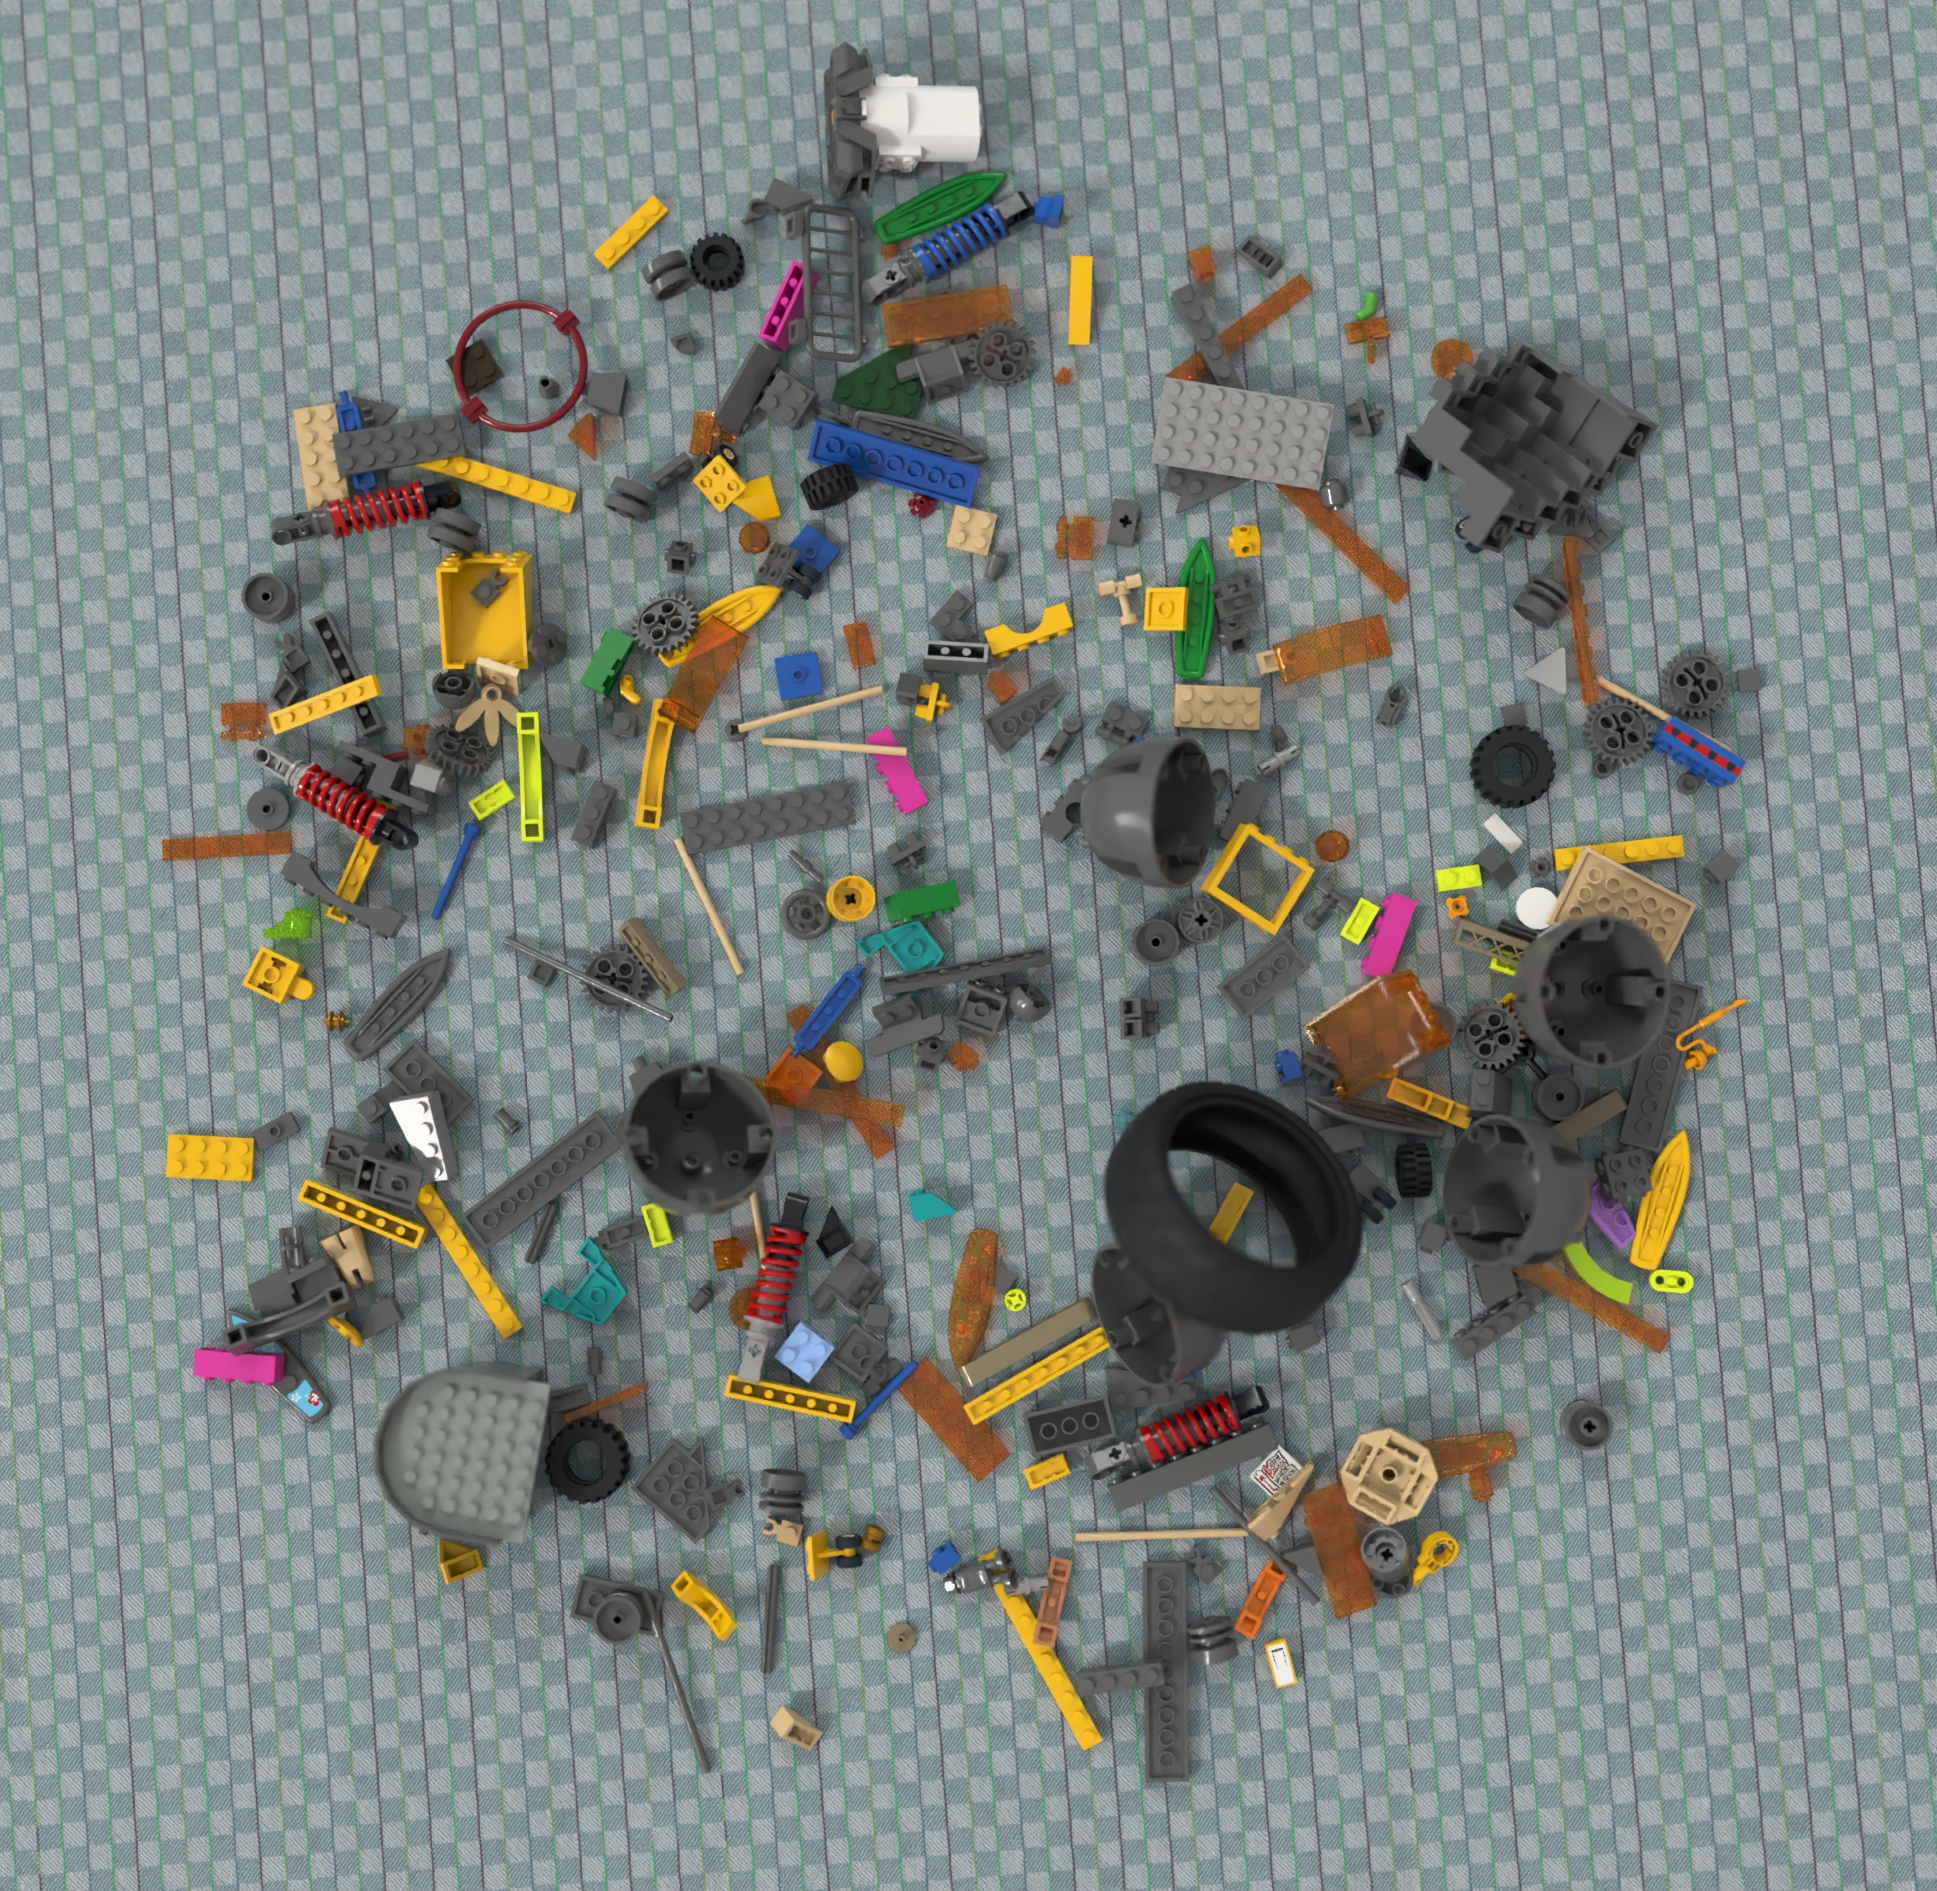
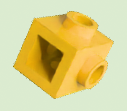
[1228,525,1260,558]

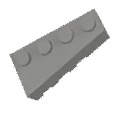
[389,1090,459,1182]

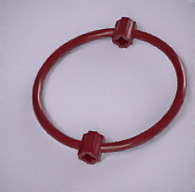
[453,300,588,433]

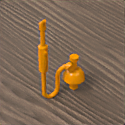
[1676,999,1747,1070]

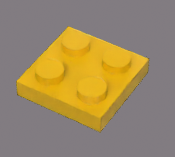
[1144,587,1189,632]

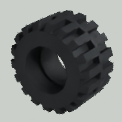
[690,232,745,292]
[800,463,859,510]
[1395,1143,1433,1198]

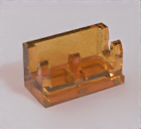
[843,621,877,670]

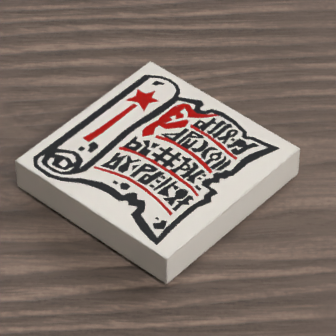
[1249,1444,1310,1497]

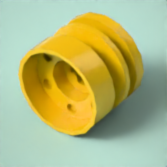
[826,876,875,922]

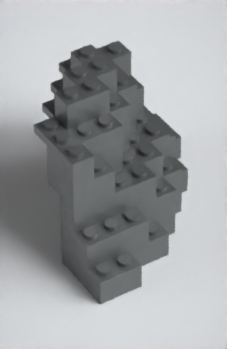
[1412,341,1659,553]

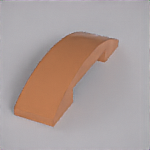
[1033,1556,1073,1648]

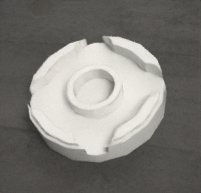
[1515,887,1557,930]

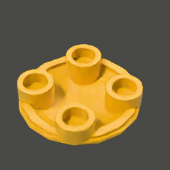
[822,1041,863,1083]
[327,1316,364,1349]

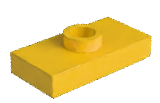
[1023,1452,1071,1490]

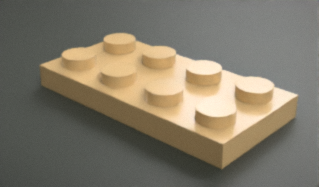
[1173,684,1261,731]

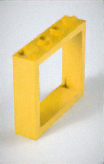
[1200,823,1315,935]

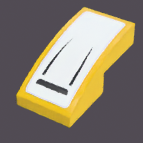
[1264,1637,1297,1688]

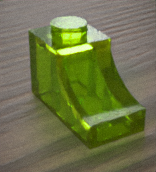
[264,908,312,939]

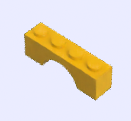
[984,602,1073,659]

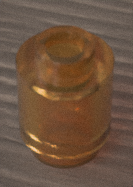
[1468,1469,1494,1502]

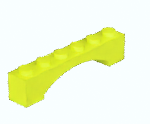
[517,712,544,843]

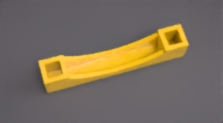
[634,698,678,830]

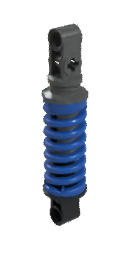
[861,191,1034,306]

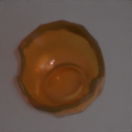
[739,522,771,555]
[1315,830,1350,862]

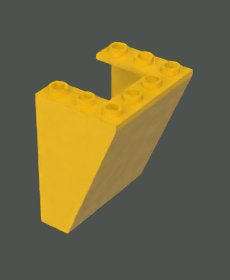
[436,551,533,669]

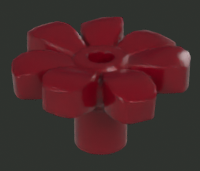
[908,492,935,519]

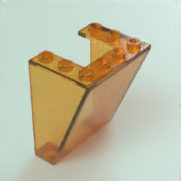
[1303,969,1452,1102]

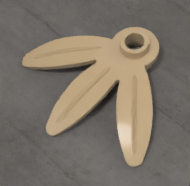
[455,683,520,747]

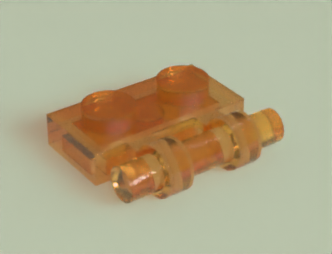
[1055,516,1095,561]
[221,703,266,742]

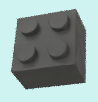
[758,369,820,430]

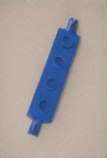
[336,391,378,497]
[789,963,867,1059]

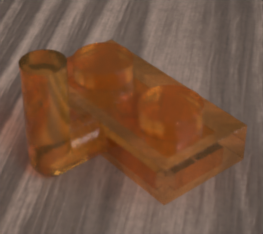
[1344,316,1391,364]
[689,412,736,456]

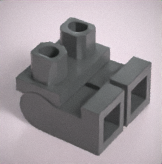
[1119,997,1160,1039]

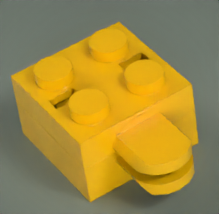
[242,946,315,1004]

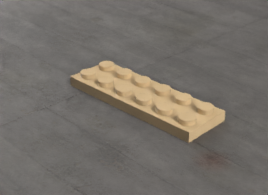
[293,403,351,511]

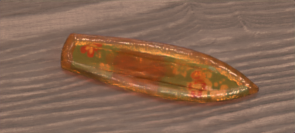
[948,1229,999,1372]
[1383,1431,1517,1479]

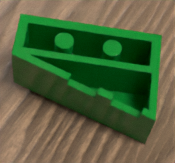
[579,628,636,697]
[884,880,961,923]

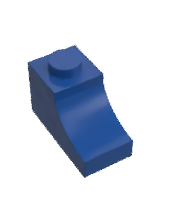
[1032,194,1065,229]

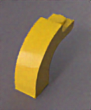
[670,1570,738,1641]

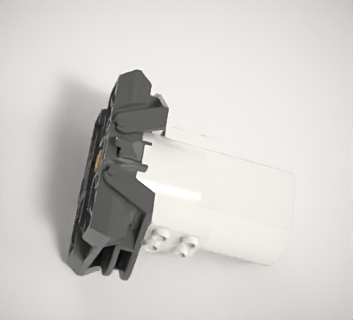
[823,42,982,201]

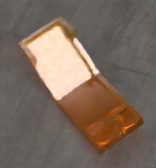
[1272,614,1393,686]
[657,615,749,734]

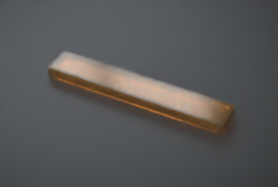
[162,832,292,861]

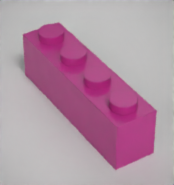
[758,260,820,352]
[866,727,929,816]
[1360,892,1417,982]
[193,1347,285,1386]

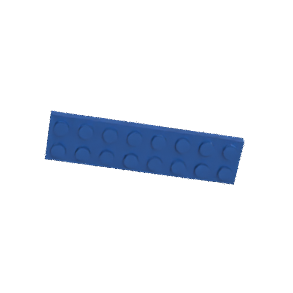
[808,418,981,508]

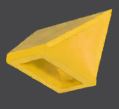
[733,475,781,522]
[440,1538,484,1585]

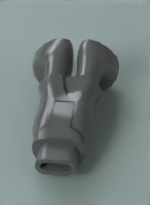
[943,1549,1018,1594]

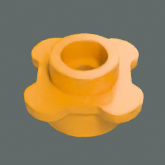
[1445,895,1469,918]

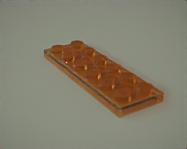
[881,284,1013,348]
[897,1356,1011,1483]
[1301,1482,1378,1619]

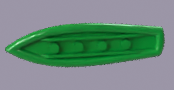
[875,172,1007,245]
[1175,537,1217,679]

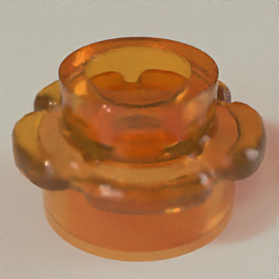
[880,243,900,259]
[1054,366,1073,387]

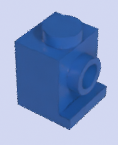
[1275,1049,1303,1083]
[927,1539,961,1575]

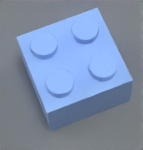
[774,1320,836,1383]

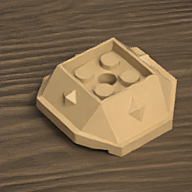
[1340,1427,1438,1525]

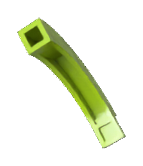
[1562,1241,1633,1305]

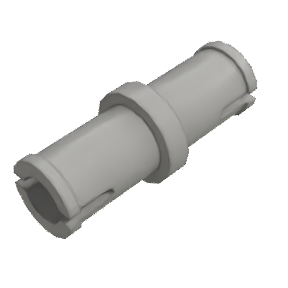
[1257,743,1301,776]
[1004,1576,1049,1596]

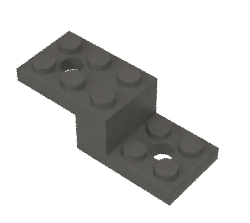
[337,740,438,818]
[320,1127,425,1211]

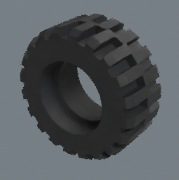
[1469,725,1556,809]
[545,1418,631,1504]

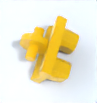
[915,682,952,723]

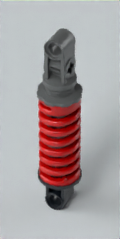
[270,480,461,545]
[1084,1386,1270,1480]

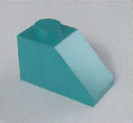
[909,1188,956,1222]

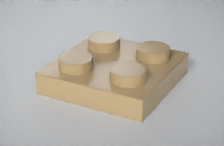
[946,505,997,557]
[476,657,522,696]

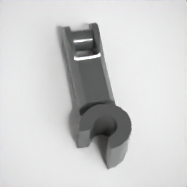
[1039,714,1082,768]

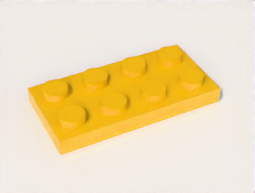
[166,1134,256,1181]

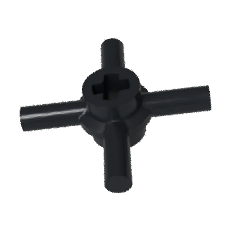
[1495,1027,1547,1080]

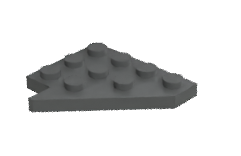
[1162,466,1252,514]
[630,1437,711,1544]

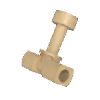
[1097,573,1142,627]

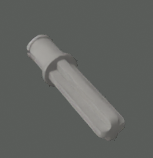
[1401,1279,1444,1341]

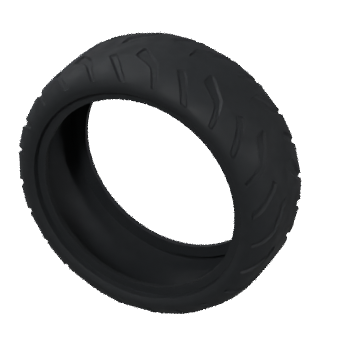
[1103,1081,1363,1336]

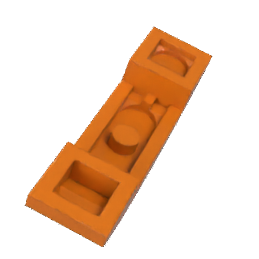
[1233,1554,1293,1640]

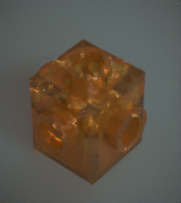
[403,724,431,755]
[713,1237,746,1271]

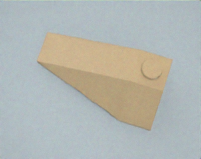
[1247,1460,1314,1541]

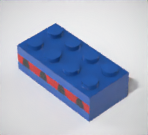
[1650,716,1746,788]

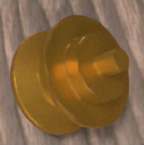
[323,1011,350,1032]

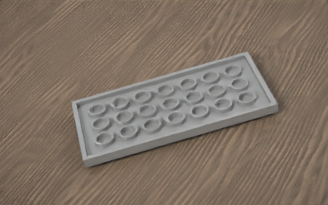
[1151,377,1335,490]

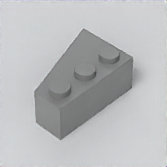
[410,755,458,798]

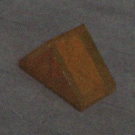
[567,413,596,460]

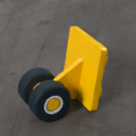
[693,444,747,512]
[805,1529,863,1581]

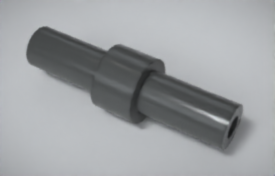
[787,849,824,884]

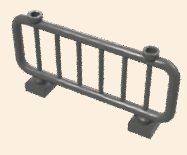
[786,204,869,363]

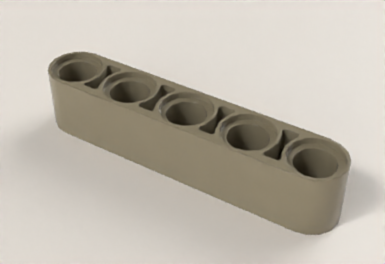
[1549,1088,1628,1142]

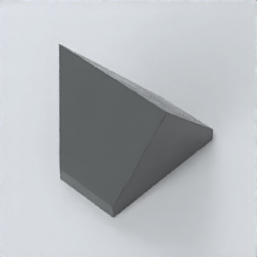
[270,660,309,709]

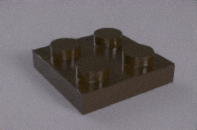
[445,338,504,397]

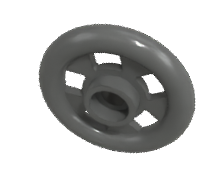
[781,889,831,940]

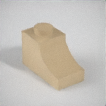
[770,1706,823,1751]

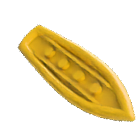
[658,585,783,668]
[1630,1130,1691,1270]

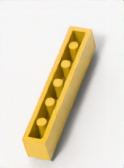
[297,1178,430,1249]
[724,1372,857,1423]

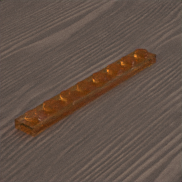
[1166,273,1313,382]
[1274,483,1411,605]
[1561,535,1599,708]
[786,1003,895,1159]
[743,1075,906,1127]
[1512,1263,1671,1354]

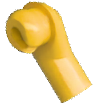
[620,675,642,706]

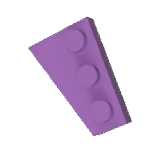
[1589,1180,1637,1250]

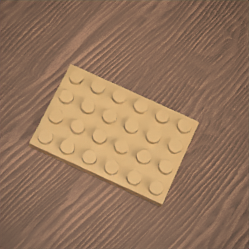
[1546,846,1697,964]

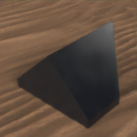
[1394,433,1432,482]
[816,1205,855,1259]

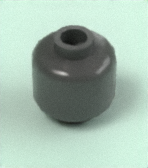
[1319,478,1349,511]

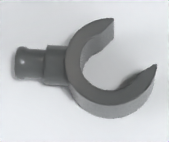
[741,198,765,225]

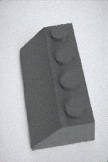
[713,341,782,437]

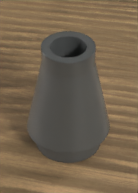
[538,376,560,399]
[984,548,1009,581]

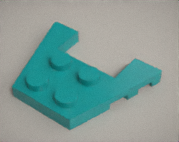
[855,920,944,998]
[539,1236,629,1326]

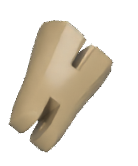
[320,1224,375,1291]

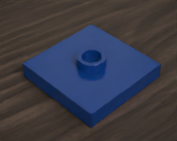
[789,524,841,584]
[774,652,823,701]

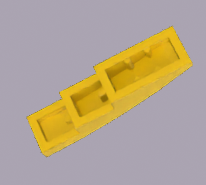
[1068,255,1093,345]
[1386,1077,1472,1130]

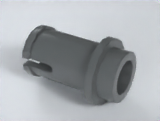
[493,1108,521,1135]
[687,1285,714,1314]
[586,1347,603,1375]

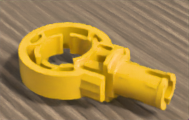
[1412,1531,1459,1587]

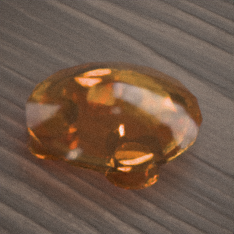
[1431,339,1473,380]
[728,1287,760,1330]

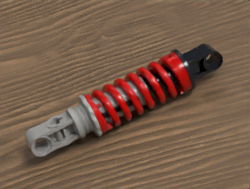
[252,745,419,851]
[737,1191,809,1384]

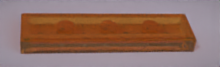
[563,1381,649,1424]

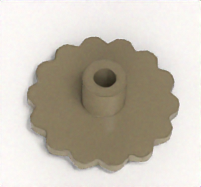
[886,1623,916,1653]

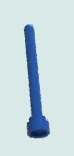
[432,822,482,920]
[839,1360,919,1441]

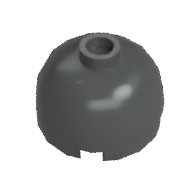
[432,669,476,710]
[1008,981,1052,1022]

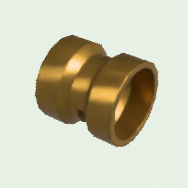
[860,1523,887,1552]

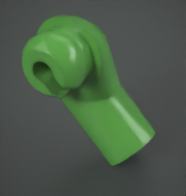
[1355,291,1379,322]

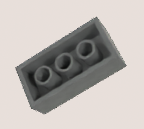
[1023,1394,1117,1458]

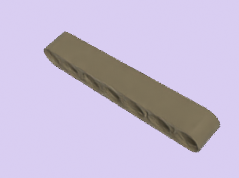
[958,1297,1097,1388]

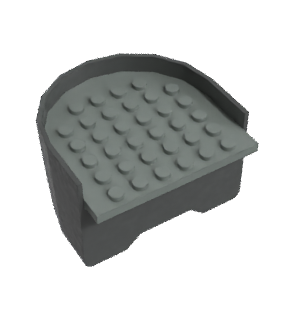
[374,1361,552,1547]

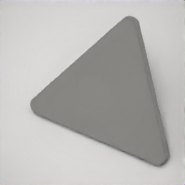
[1525,647,1567,694]

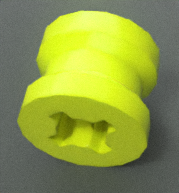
[1004,1288,1026,1311]

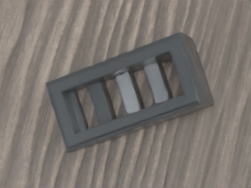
[1236,235,1283,280]

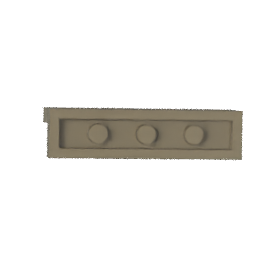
[1452,916,1532,966]
[618,917,688,998]

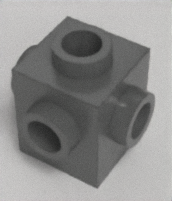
[665,540,696,575]
[1219,619,1251,656]
[915,1036,947,1073]

